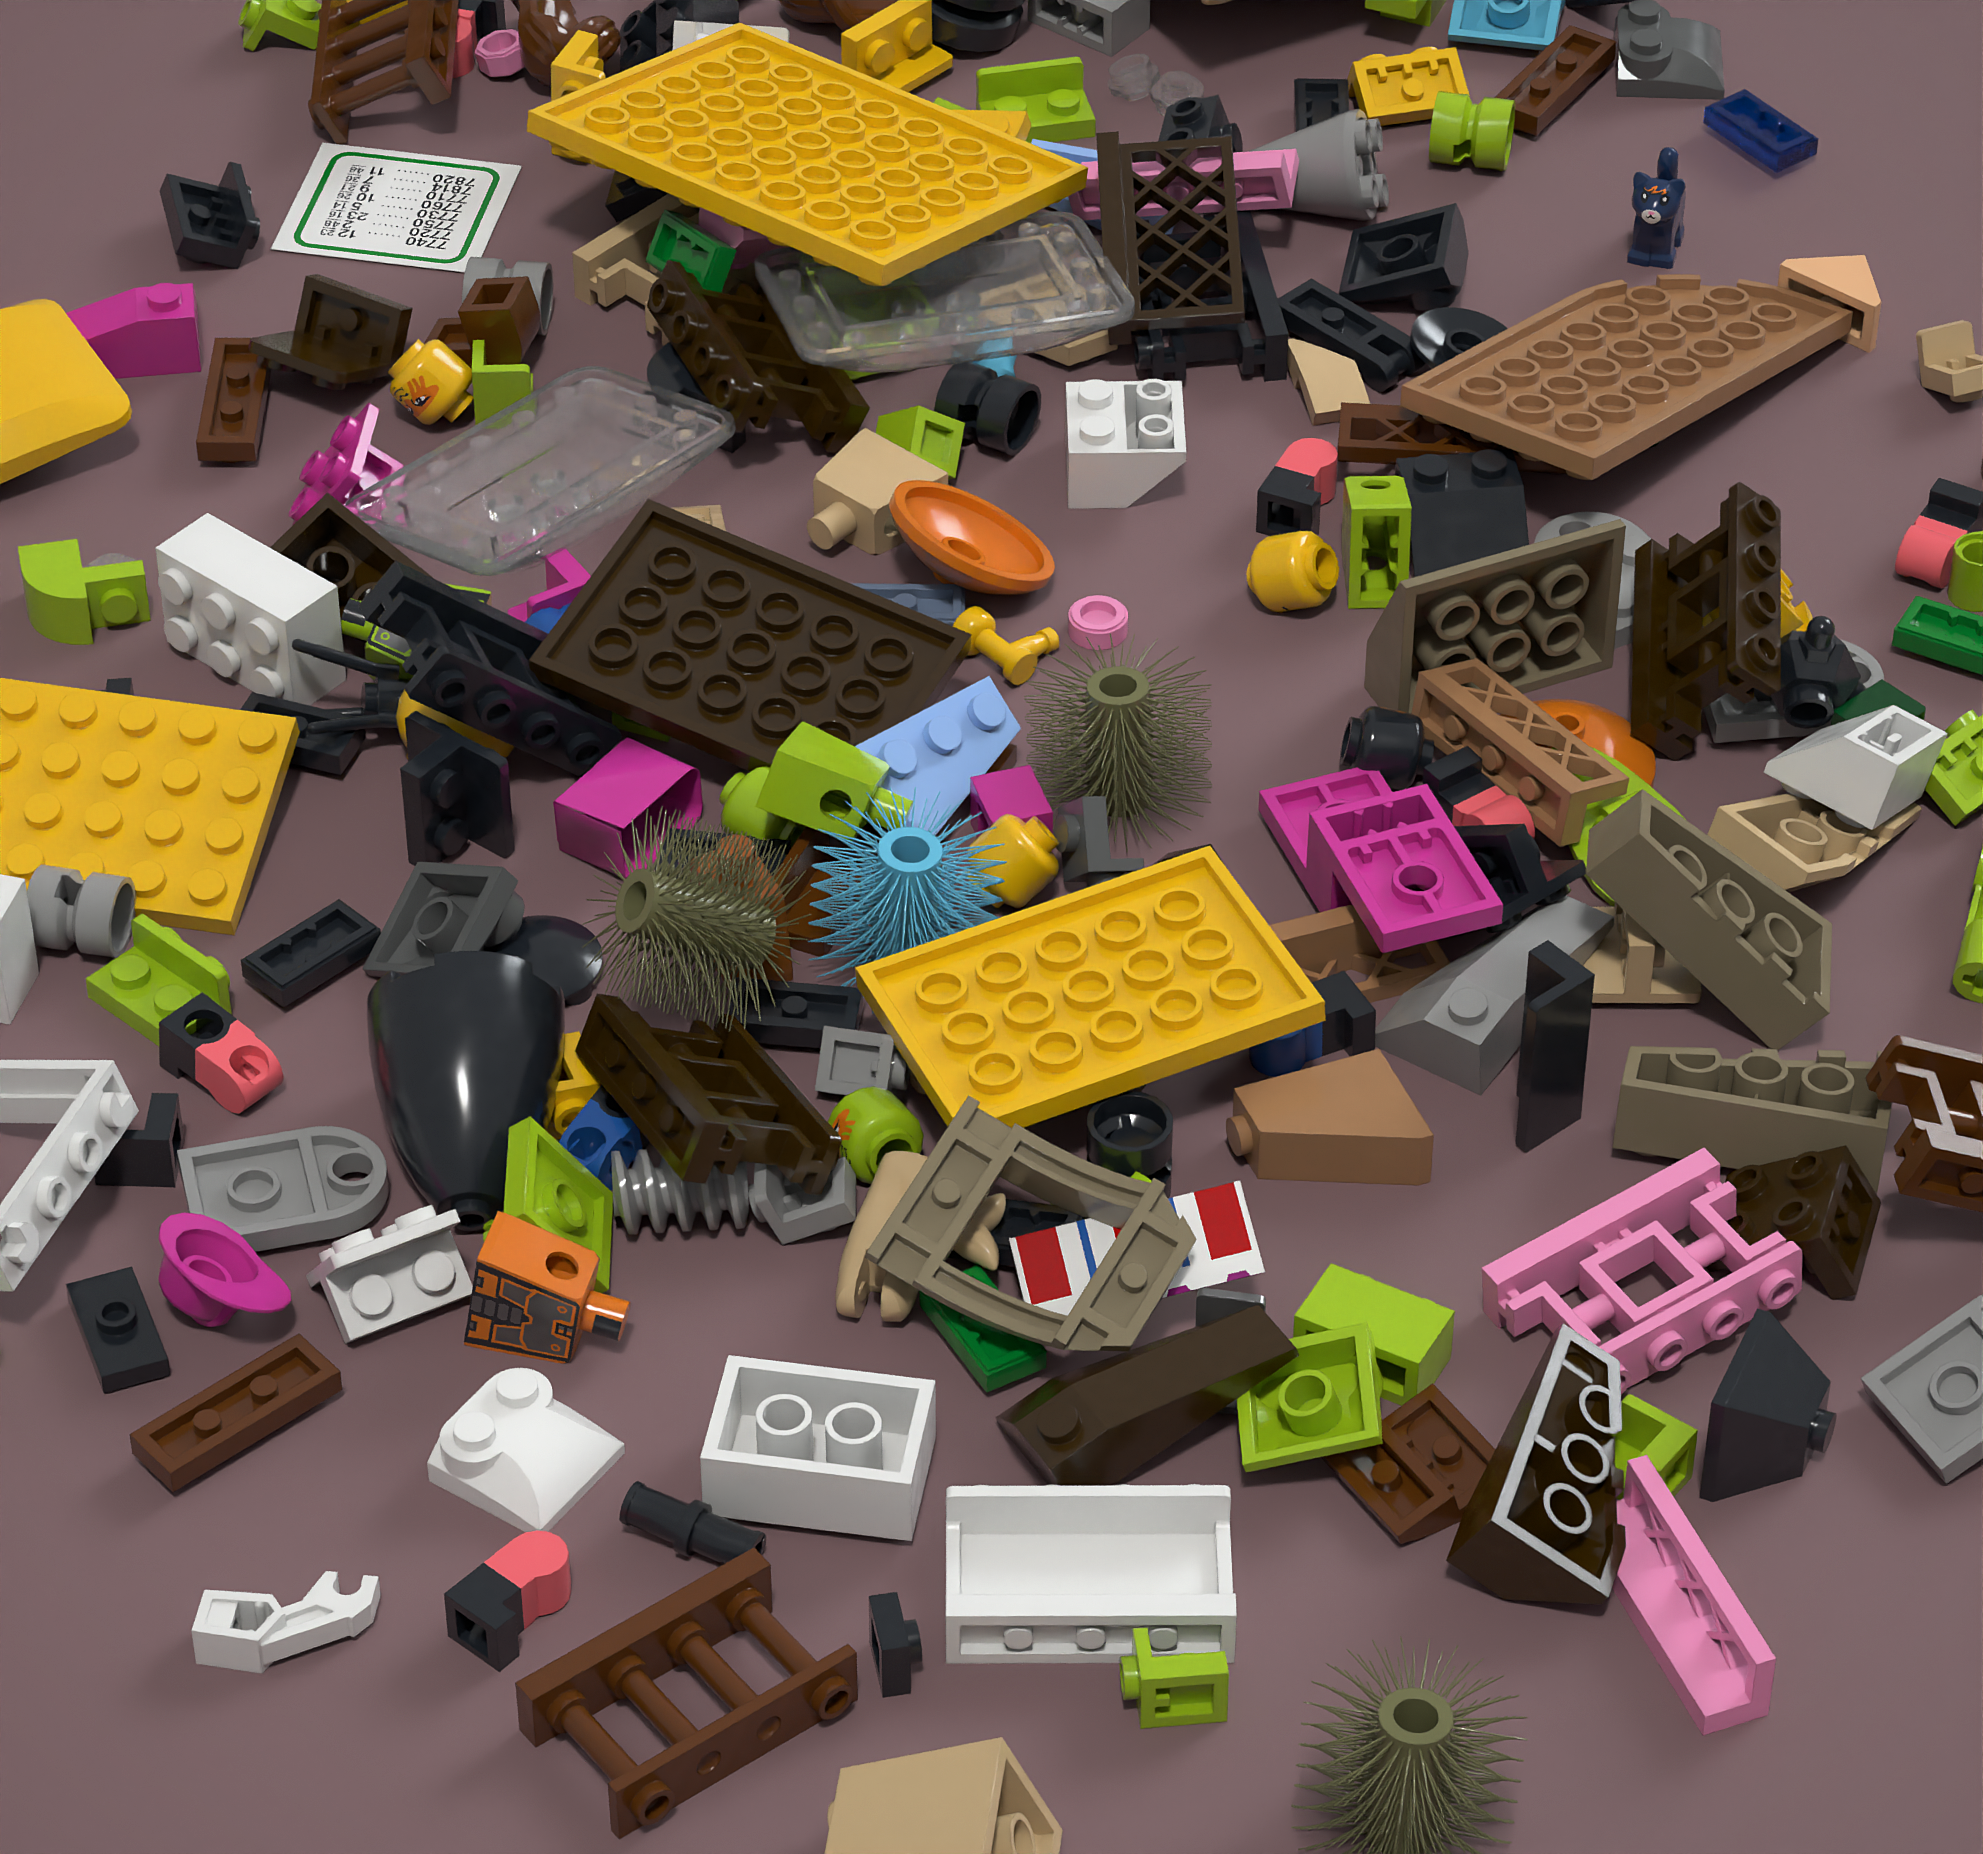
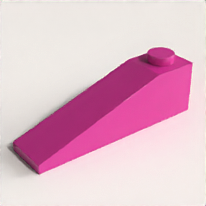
[66,283,201,379]

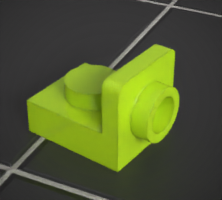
[1119,1627,1229,1729]

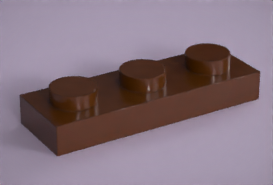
[1494,25,1617,136]
[196,338,272,463]
[129,1333,342,1492]

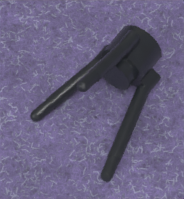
[292,639,412,734]

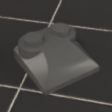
[1614,0,1725,100]
[363,862,525,977]

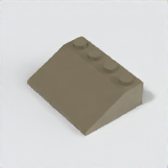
[1364,519,1626,713]

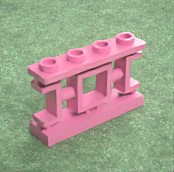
[1482,1148,1802,1395]

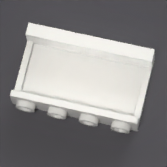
[946,1484,1237,1664]

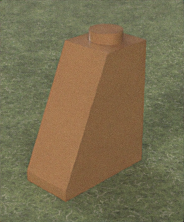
[1226,1049,1434,1186]

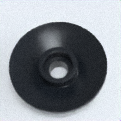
[1410,307,1508,368]

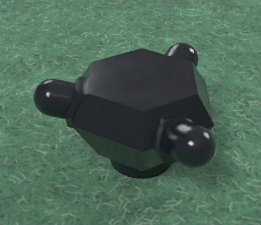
[1754,616,1866,729]

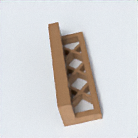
[1411,658,1630,847]
[1269,888,1450,1003]

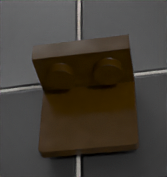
[1706,1145,1881,1300]

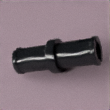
[619,1481,767,1564]

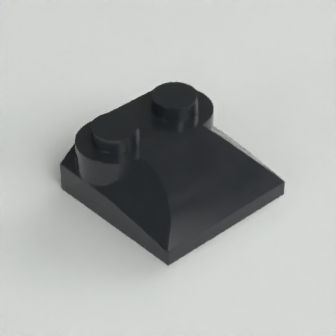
[1339,203,1469,311]

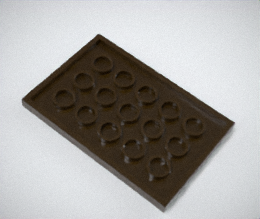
[529,499,972,771]

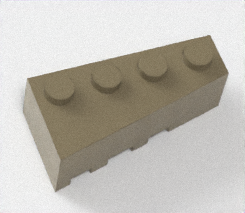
[1586,789,1832,1050]

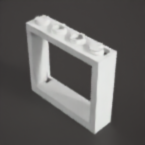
[0,1060,139,1292]

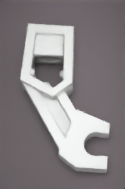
[191,1571,381,1674]

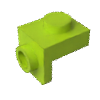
[238,0,321,51]

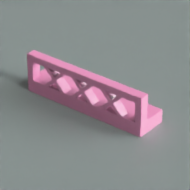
[1068,149,1299,221]
[1612,1455,1776,1736]

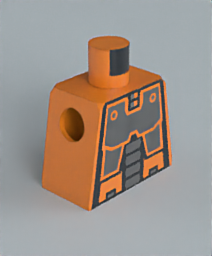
[464,1211,631,1364]

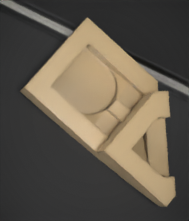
[1287,339,1370,426]

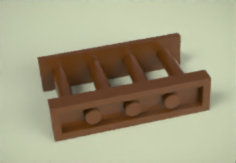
[308,0,459,145]
[515,1548,858,1840]

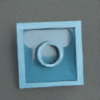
[1448,0,1566,51]

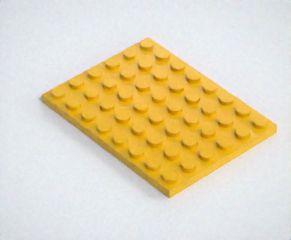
[527,23,1088,286]

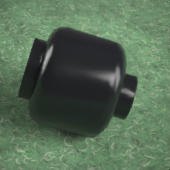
[1340,706,1434,792]

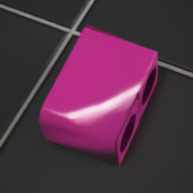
[553,737,703,879]

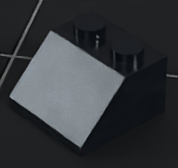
[1395,449,1529,578]

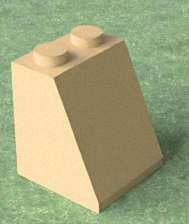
[824,1737,1063,1854]

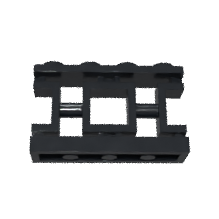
[1131,210,1289,382]
[358,561,622,777]

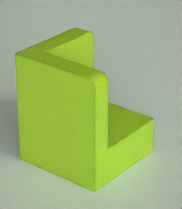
[472,340,534,428]
[876,405,965,480]
[1615,1394,1698,1500]

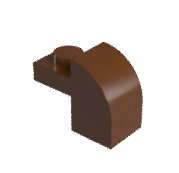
[424,276,540,368]

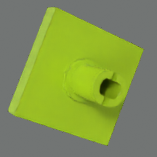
[483,1116,613,1293]

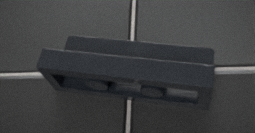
[1516,940,1595,1152]

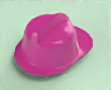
[158,1212,291,1327]

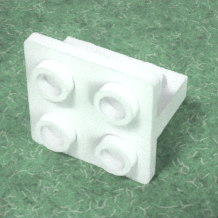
[306,1205,473,1344]

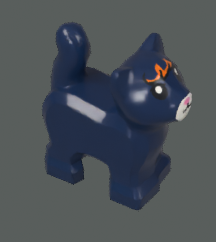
[1627,147,1686,269]

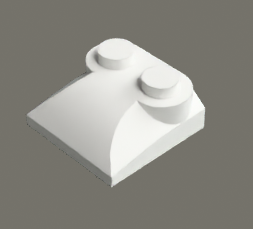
[427,1368,625,1532]

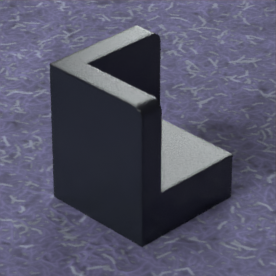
[94,1093,184,1188]

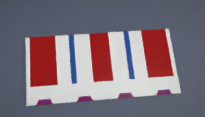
[1009,1181,1265,1316]

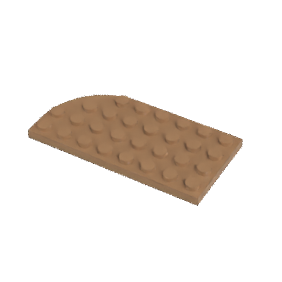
[1400,274,1853,480]

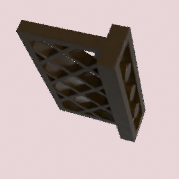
[1096,131,1245,345]

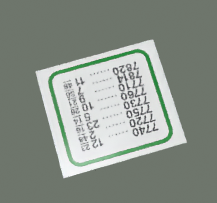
[271,143,522,273]

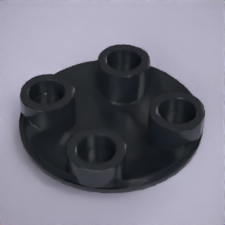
[484,915,603,1006]

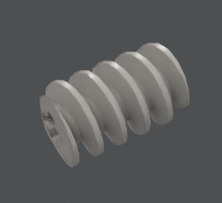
[611,1149,749,1234]

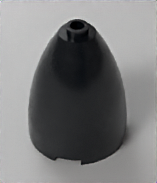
[367,951,565,1231]

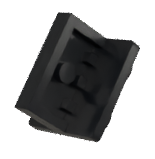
[400,711,514,866]
[1454,824,1586,933]

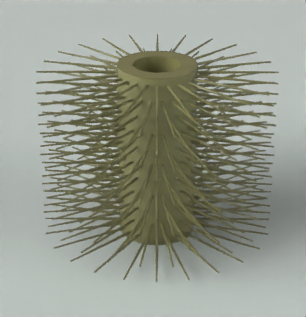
[1024,633,1212,852]
[582,806,811,1032]
[1291,1636,1528,1854]

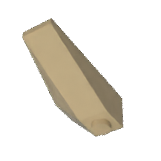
[1707,793,1922,892]

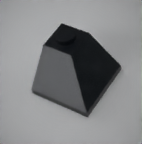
[1699,1308,1837,1502]

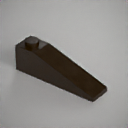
[270,492,434,643]
[995,1305,1299,1486]
[1446,1323,1626,1604]

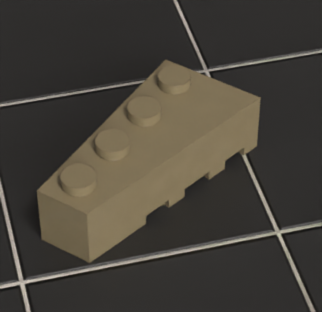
[1613,1046,1892,1192]

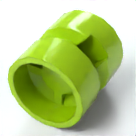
[1429,91,1515,171]

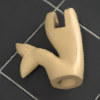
[835,1151,1006,1322]

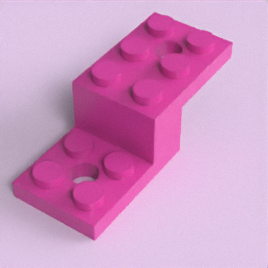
[1258,767,1503,953]

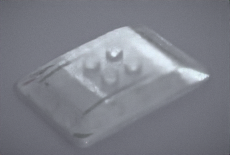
[754,211,1135,373]
[344,366,736,576]

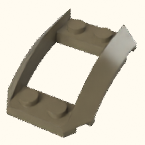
[865,1095,1197,1352]

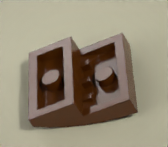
[1321,1383,1495,1544]

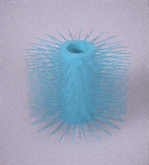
[808,787,1007,1014]

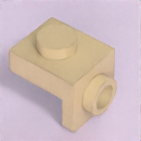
[1916,320,1983,402]

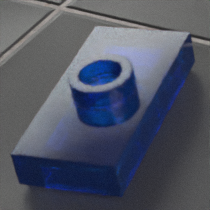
[1703,89,1819,173]

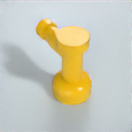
[953,606,1059,685]

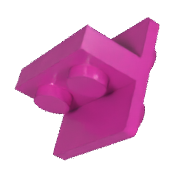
[288,403,404,537]

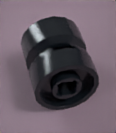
[934,359,1041,456]
[1086,1091,1173,1198]

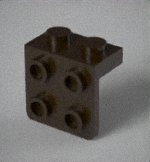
[248,274,413,390]

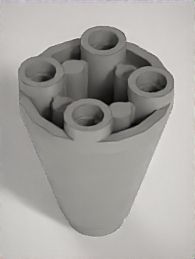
[1248,109,1389,221]

